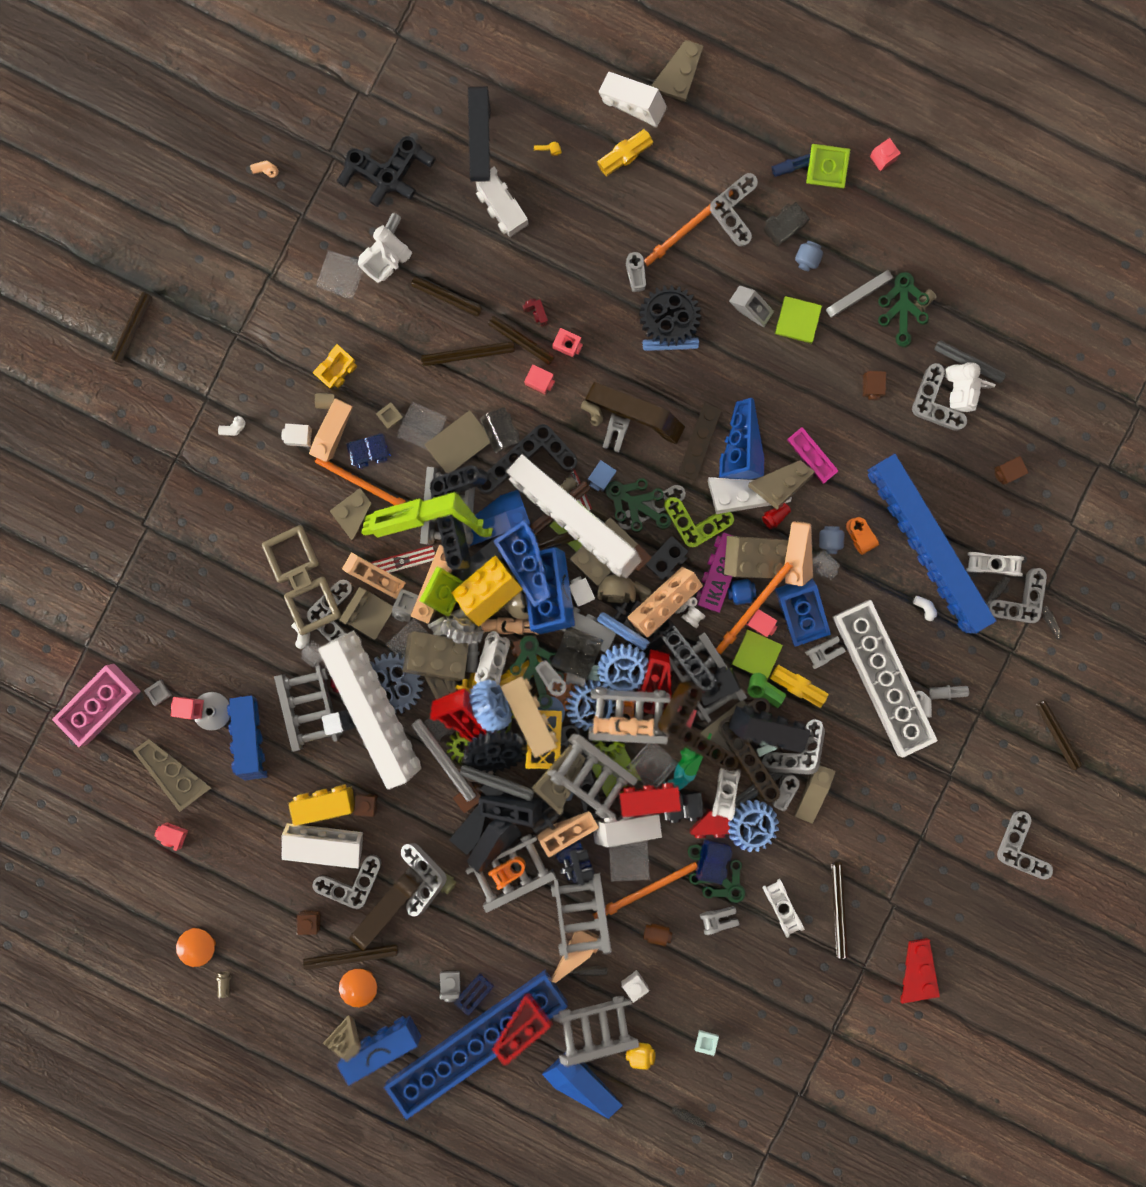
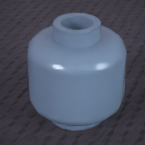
[795,241,824,272]
[819,526,845,554]

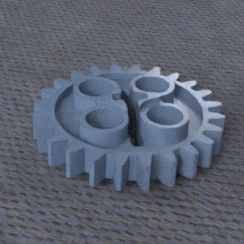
[370,652,424,714]

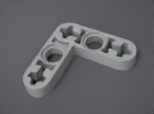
[710,173,758,246]
[912,363,967,431]
[986,568,1047,623]
[307,580,353,642]
[763,719,825,774]
[997,811,1053,880]
[401,843,447,916]
[312,855,382,909]

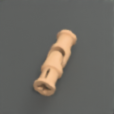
[481,617,539,635]
[593,716,654,737]

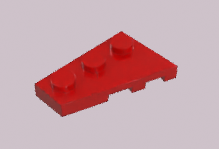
[900,938,940,1004]

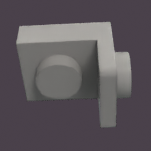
[392,589,419,622]
[440,971,461,1002]

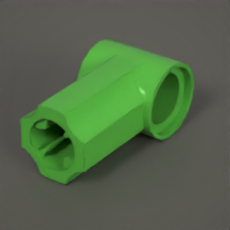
[748,673,786,708]

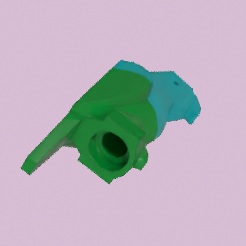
[663,733,712,791]

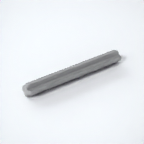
[412,719,476,801]

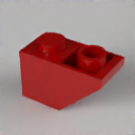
[690,809,730,838]

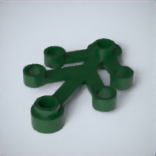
[878,272,930,348]
[606,478,671,533]
[510,636,564,710]
[688,844,745,903]

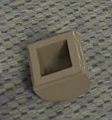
[315,393,337,409]

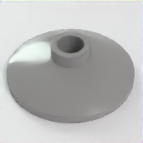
[194,692,230,730]

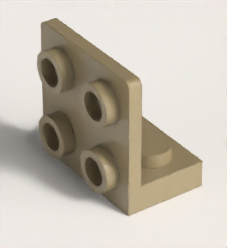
[340,587,393,640]

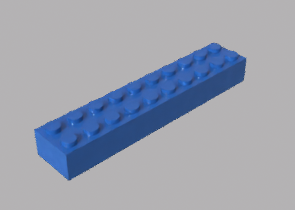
[868,454,996,633]
[384,969,567,1120]

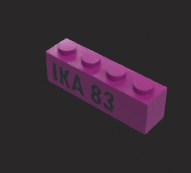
[695,532,732,613]

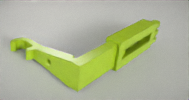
[361,492,493,538]

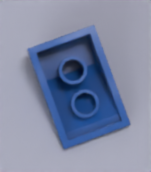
[775,578,831,647]

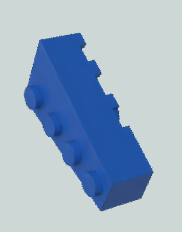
[227,695,268,781]

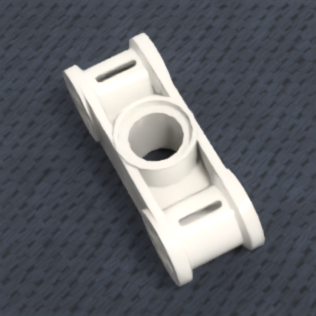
[966,552,1024,576]
[475,631,510,685]
[712,767,741,821]
[762,879,804,938]

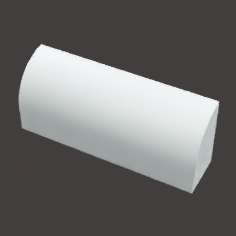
[282,823,363,869]

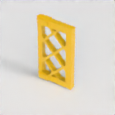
[525,710,562,769]

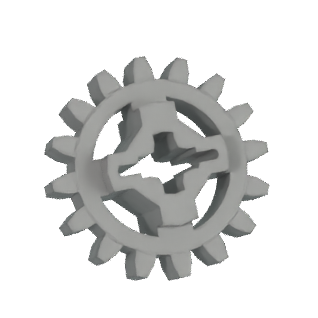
[441,617,484,644]

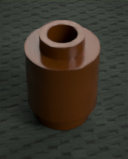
[643,923,672,947]

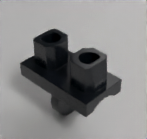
[613,600,642,632]
[530,801,564,835]
[560,848,594,886]

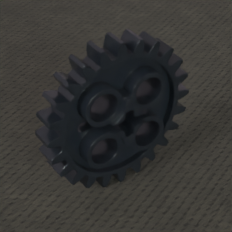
[639,285,701,347]
[463,730,527,773]

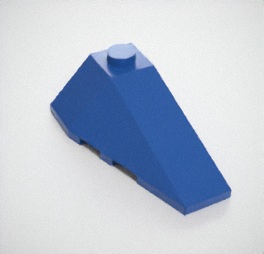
[719,398,764,480]
[470,490,530,547]
[493,520,551,607]
[542,1053,623,1119]

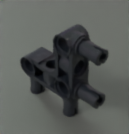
[336,136,436,207]

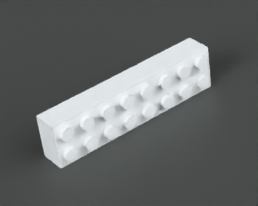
[506,454,641,578]
[832,600,937,758]
[318,631,422,790]

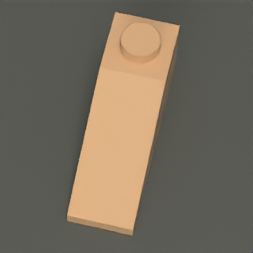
[309,398,353,462]
[785,521,813,586]
[342,552,406,599]
[536,811,599,858]
[552,930,599,983]

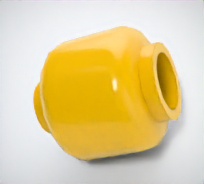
[626,1043,655,1070]

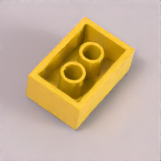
[451,555,523,627]
[288,784,355,826]

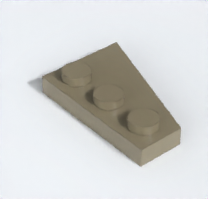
[651,40,703,102]
[748,460,815,510]
[531,745,586,815]
[323,1015,361,1062]

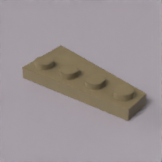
[133,739,212,812]

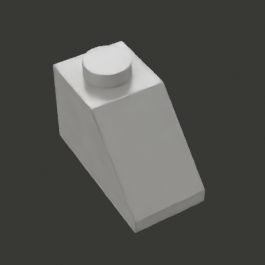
[729,285,774,327]

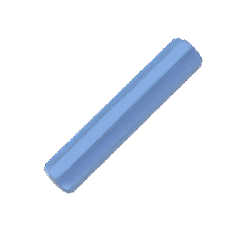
[643,338,699,351]
[597,612,649,650]

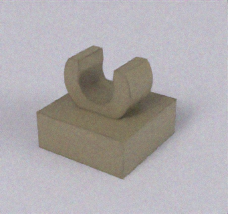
[376,402,403,430]

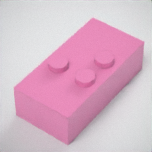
[52,664,141,747]

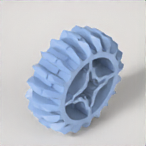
[598,644,649,691]
[469,679,512,732]
[565,679,616,731]
[728,800,779,852]

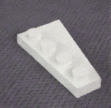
[708,477,792,514]

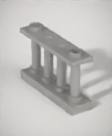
[420,467,476,548]
[669,633,747,723]
[274,665,342,752]
[589,687,670,744]
[547,734,638,819]
[466,834,556,913]
[551,873,611,960]
[553,996,639,1067]

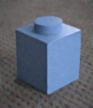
[588,460,616,492]

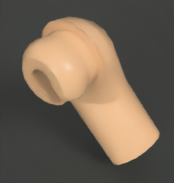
[250,161,278,178]

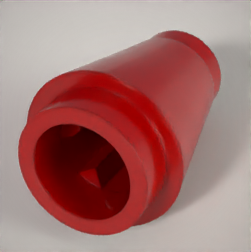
[762,503,791,529]

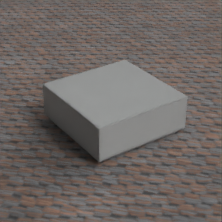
[144,680,172,706]

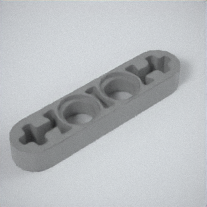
[826,270,893,318]
[618,485,686,530]

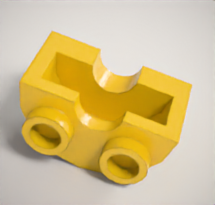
[313,344,357,388]

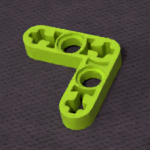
[664,497,734,547]

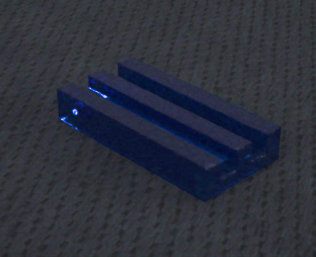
[454,973,494,1016]

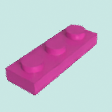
[787,427,838,484]

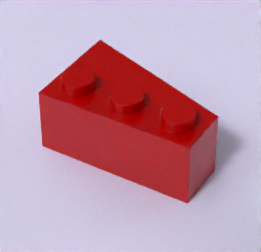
[635,649,672,715]
[430,688,493,742]
[620,783,681,817]
[492,993,553,1066]

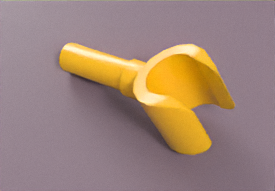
[534,142,561,156]

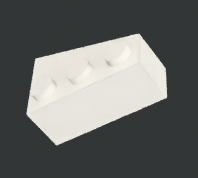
[599,72,667,127]
[476,166,528,237]
[593,814,662,847]

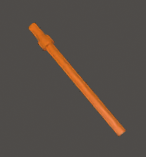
[644,190,734,267]
[315,458,406,506]
[716,561,793,654]
[593,862,699,919]

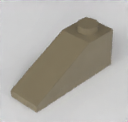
[794,765,836,824]

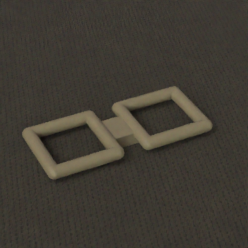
[262,525,341,635]

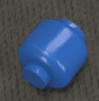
[727,579,756,605]

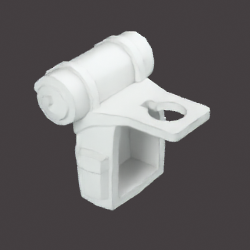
[358,225,412,283]
[944,363,996,412]

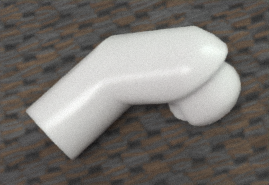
[218,416,245,436]
[913,595,937,621]
[675,597,697,614]
[292,622,310,649]
[915,691,932,718]

